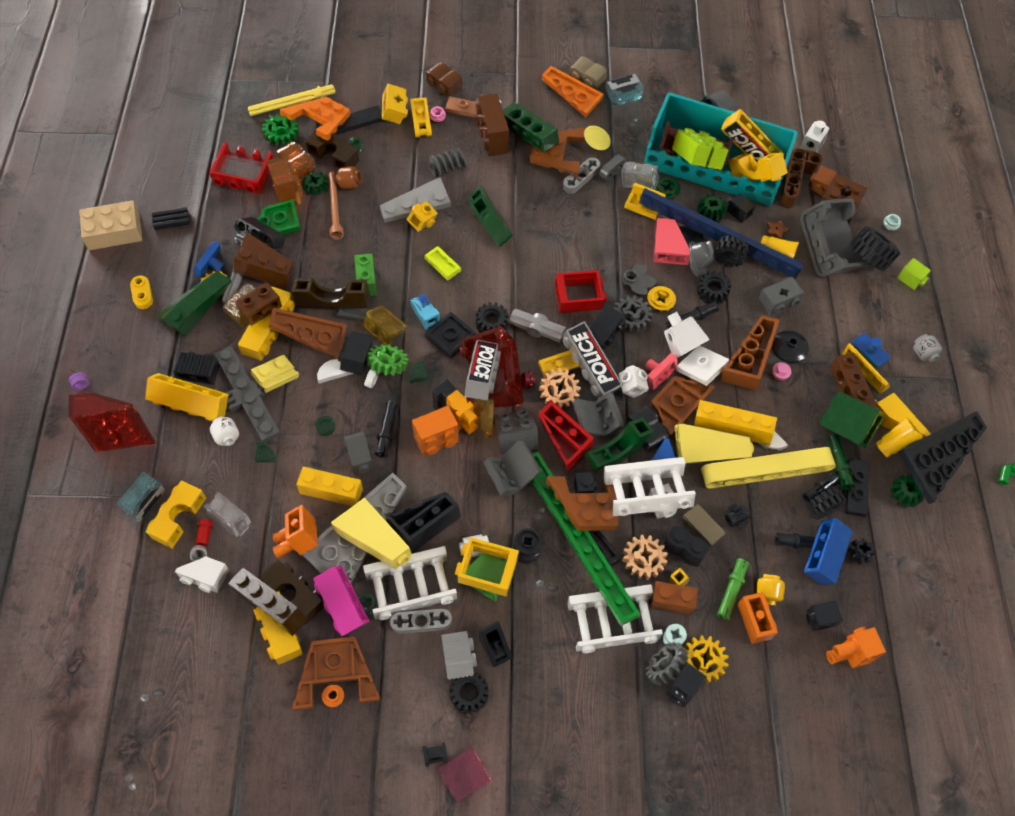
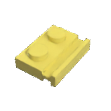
[251,355,299,393]

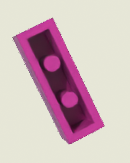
[313,565,370,636]

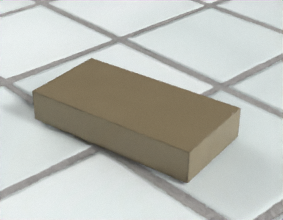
[682,504,726,547]

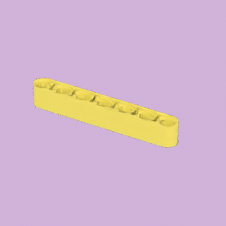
[701,447,836,489]

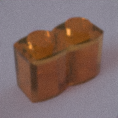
[276,141,315,179]

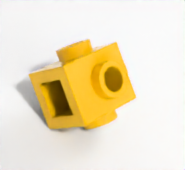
[407,201,438,232]

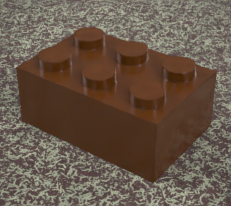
[475,93,509,157]

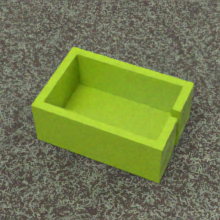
[672,128,728,170]

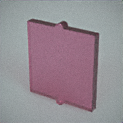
[438,747,491,803]

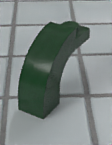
[585,417,654,471]

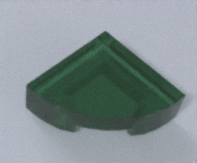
[409,360,428,384]
[255,442,276,463]

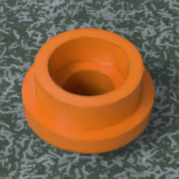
[322,685,344,708]

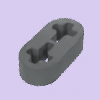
[599,154,626,181]

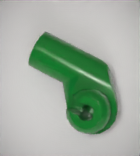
[998,463,1015,486]

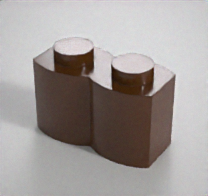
[426,62,463,96]

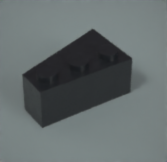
[385,492,461,553]

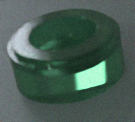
[315,416,336,436]

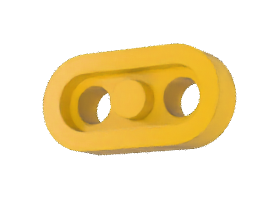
[130,276,153,309]

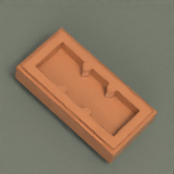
[445,96,478,118]

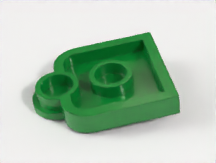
[257,199,301,235]

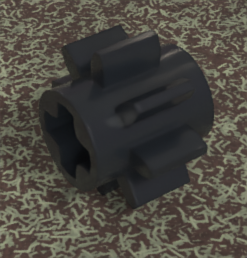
[725,503,750,529]
[847,538,876,565]

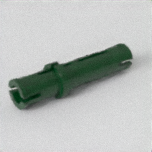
[827,434,855,490]

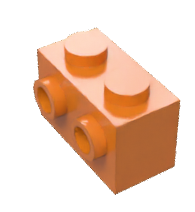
[737,592,778,644]

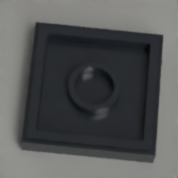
[425,312,477,359]

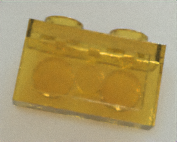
[363,305,408,345]
[474,399,494,438]

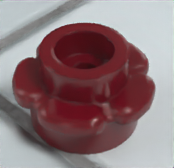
[521,371,536,389]

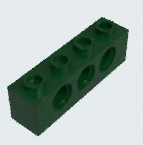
[503,102,559,153]

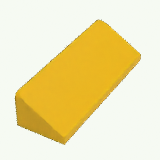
[842,343,890,394]

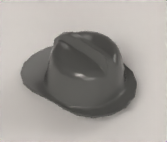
[689,241,714,279]

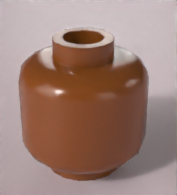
[335,166,362,190]

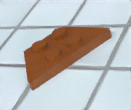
[651,376,715,438]

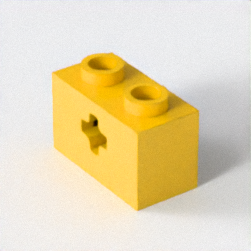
[381,84,408,124]

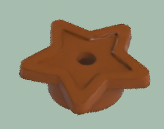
[767,220,789,239]

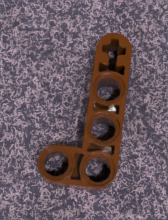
[780,148,823,209]

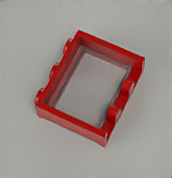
[209,142,275,194]

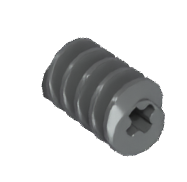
[429,148,467,177]

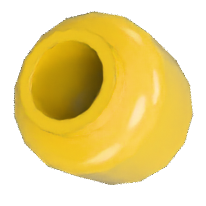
[757,574,785,606]

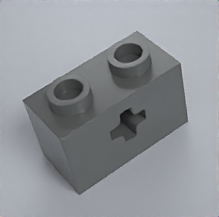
[758,276,804,315]

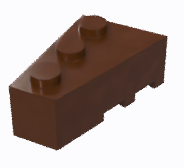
[234,232,293,288]

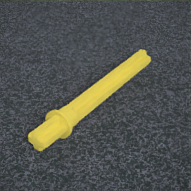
[248,84,335,116]

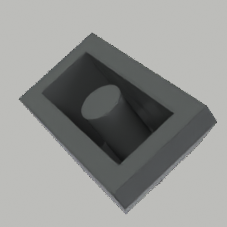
[344,431,373,474]

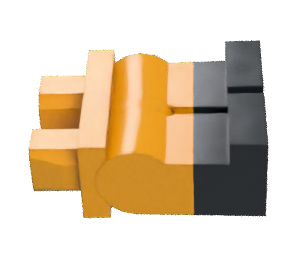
[432,379,478,435]

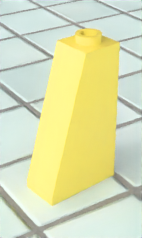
[674,424,754,464]
[331,498,412,569]

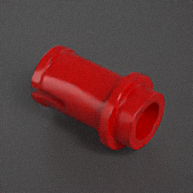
[195,519,214,546]

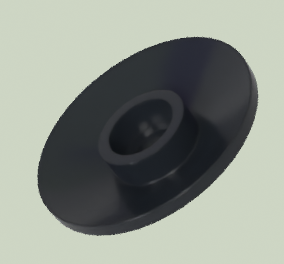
[772,331,809,363]

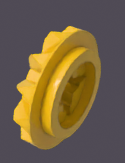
[647,286,676,312]

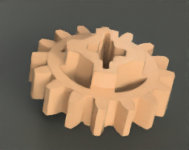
[539,368,581,409]
[622,535,668,580]

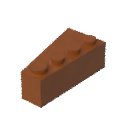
[721,315,780,392]

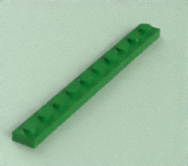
[532,452,640,626]

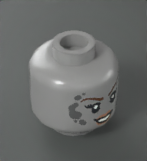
[913,334,942,362]

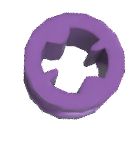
[69,372,89,391]

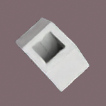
[175,557,229,593]

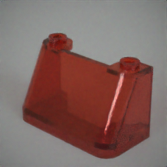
[460,326,524,409]

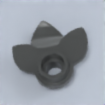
[621,265,657,295]

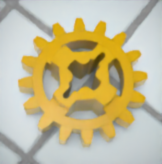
[684,635,729,684]

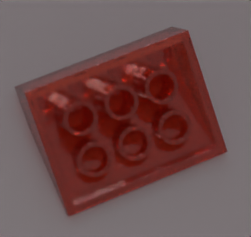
[68,391,156,453]

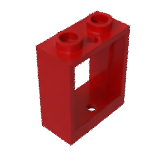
[555,270,606,313]

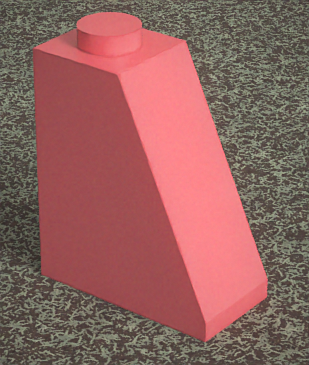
[653,218,690,265]

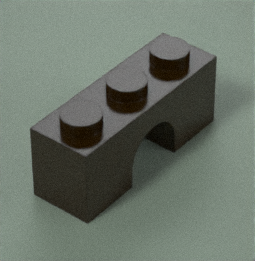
[305,130,359,169]
[259,559,324,625]

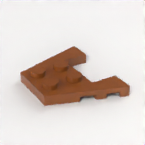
[530,127,586,177]
[546,476,619,531]
[292,636,380,711]

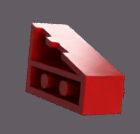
[538,401,595,473]

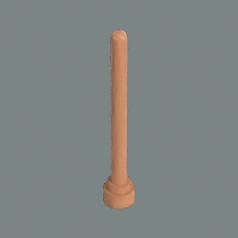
[329,172,344,240]

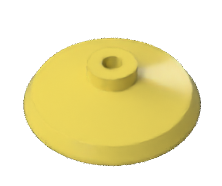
[584,126,611,150]

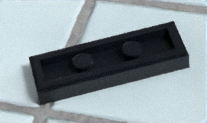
[337,105,385,134]

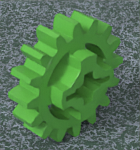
[367,344,408,376]

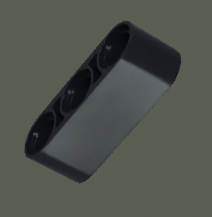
[234,217,285,249]

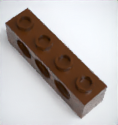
[830,353,879,410]

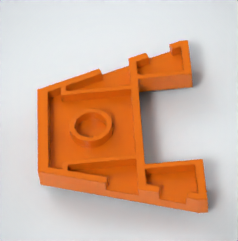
[280,97,350,141]

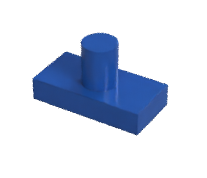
[194,241,225,279]
[851,333,891,370]

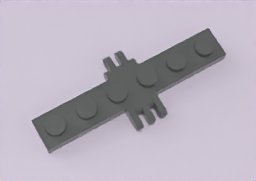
[214,346,281,444]

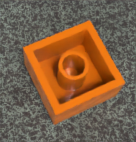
[412,406,459,457]

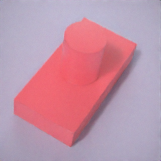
[645,353,677,391]

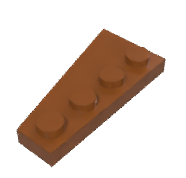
[269,308,347,359]

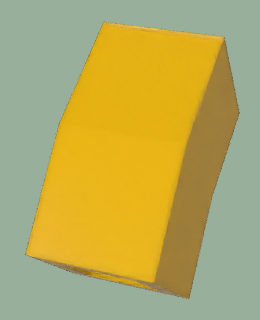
[669,568,689,586]

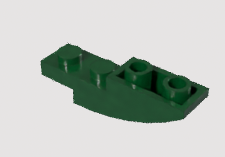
[468,186,513,247]

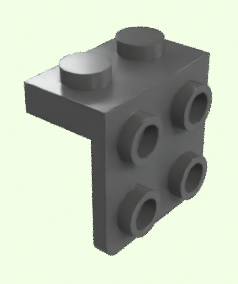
[573,393,625,438]
[493,409,539,454]
[483,441,540,495]

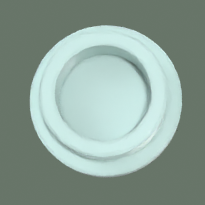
[883,214,901,231]

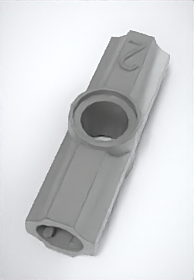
[509,308,566,343]

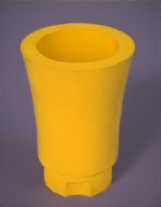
[761,235,799,259]
[876,417,923,458]

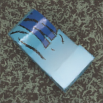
[410,294,440,330]

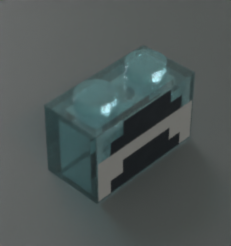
[605,74,644,107]
[116,472,165,523]

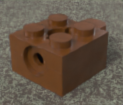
[822,174,867,224]

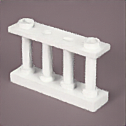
[604,457,696,516]
[363,546,457,620]
[567,584,663,653]

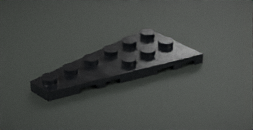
[898,411,987,504]

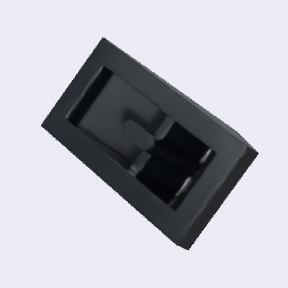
[479,621,513,667]

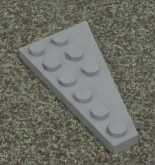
[302,473,407,583]

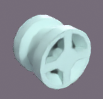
[663,624,687,645]

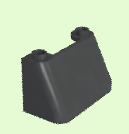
[800,198,870,277]

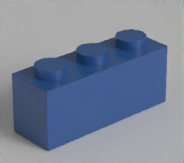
[804,518,853,585]

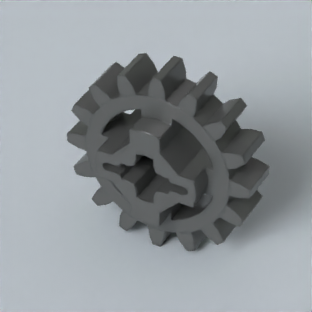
[614,295,653,333]
[646,642,689,686]

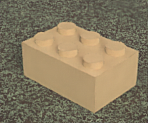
[79,200,143,250]

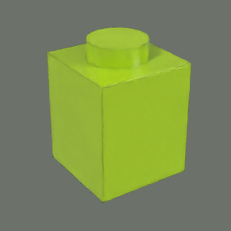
[897,258,931,291]

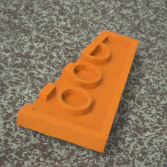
[542,66,604,118]

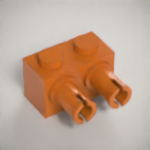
[272,505,318,559]
[826,626,886,669]

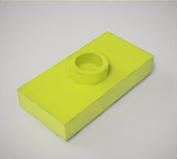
[424,246,461,281]

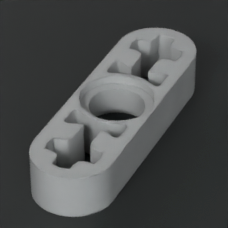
[563,158,600,194]
[390,609,452,634]

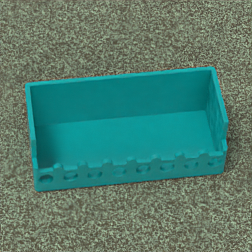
[644,93,798,206]

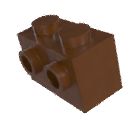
[235,282,282,326]

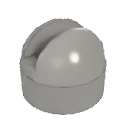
[190,545,207,561]

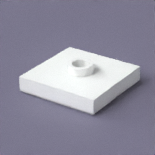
[676,346,729,386]

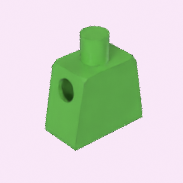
[466,553,506,602]

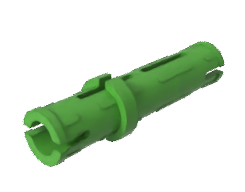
[717,558,749,620]

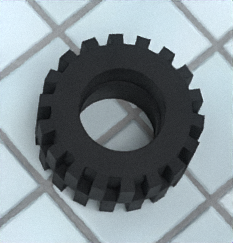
[851,226,900,271]

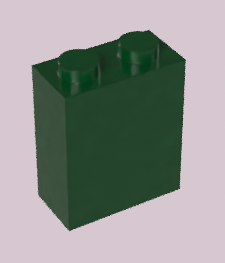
[820,391,885,449]

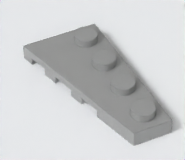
[380,177,451,223]

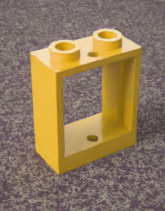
[455,537,519,597]

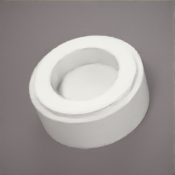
[364,369,378,388]

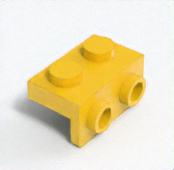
[624,183,666,220]

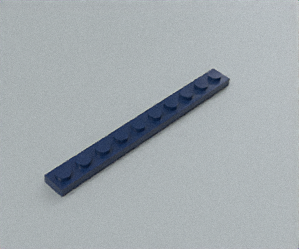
[639,188,804,279]

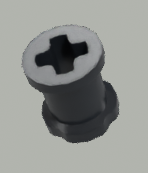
[423,742,448,767]

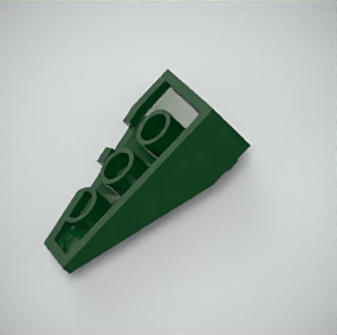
[157,271,232,337]

